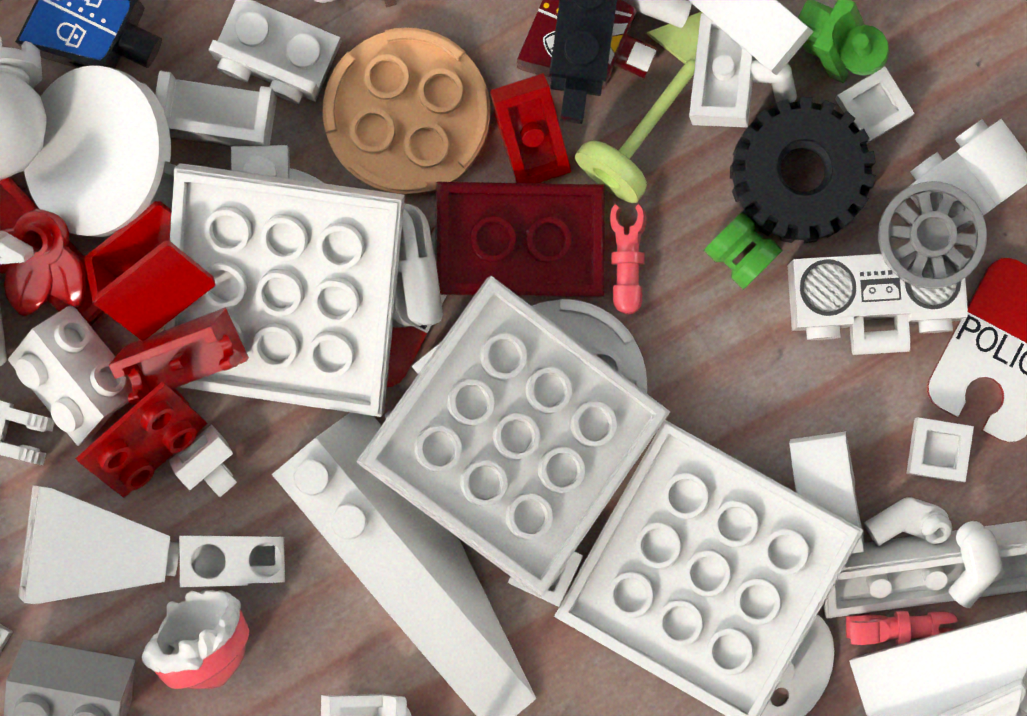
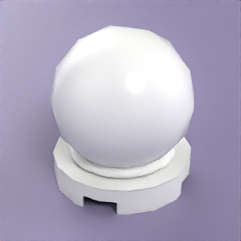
[0,36,47,180]

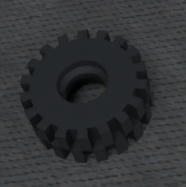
[730,97,876,243]

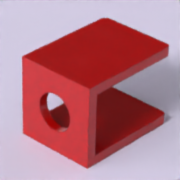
[84,201,215,341]

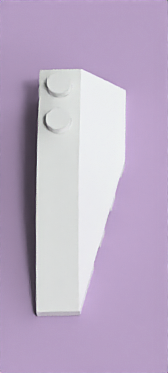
[272,412,536,716]

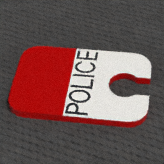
[927,258,1027,442]

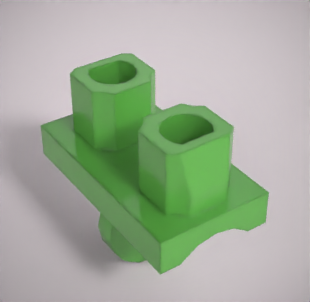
[798,0,890,83]

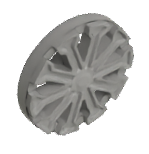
[878,181,987,289]

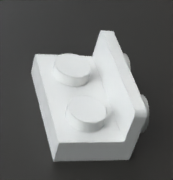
[209,0,342,104]

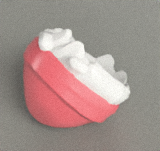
[142,589,249,689]

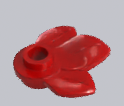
[0,209,86,316]

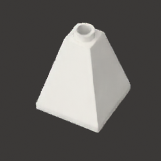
[18,485,179,604]

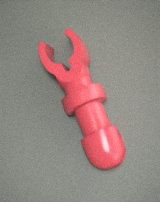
[610,204,647,315]
[846,611,958,645]

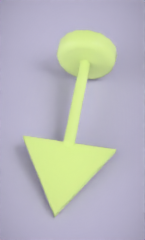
[575,12,703,203]

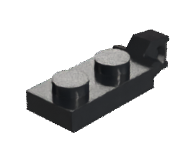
[549,0,617,124]

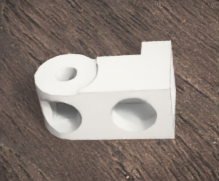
[179,536,285,587]

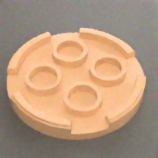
[323,27,490,196]

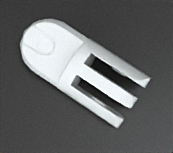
[393,203,443,328]

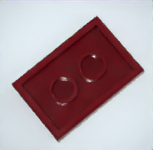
[435,182,605,297]

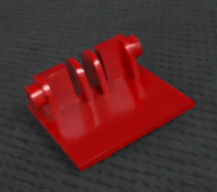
[75,381,208,498]

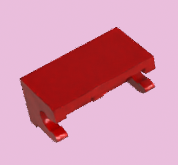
[109,307,249,405]

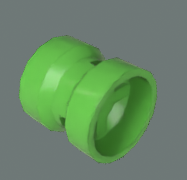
[703,211,783,290]

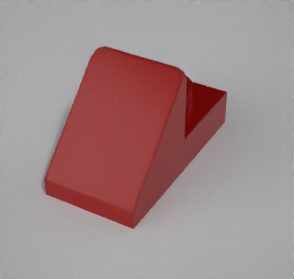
[490,73,572,183]

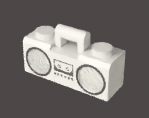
[787,249,968,355]

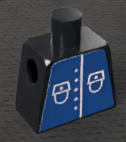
[15,0,162,69]

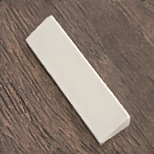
[823,521,1027,618]

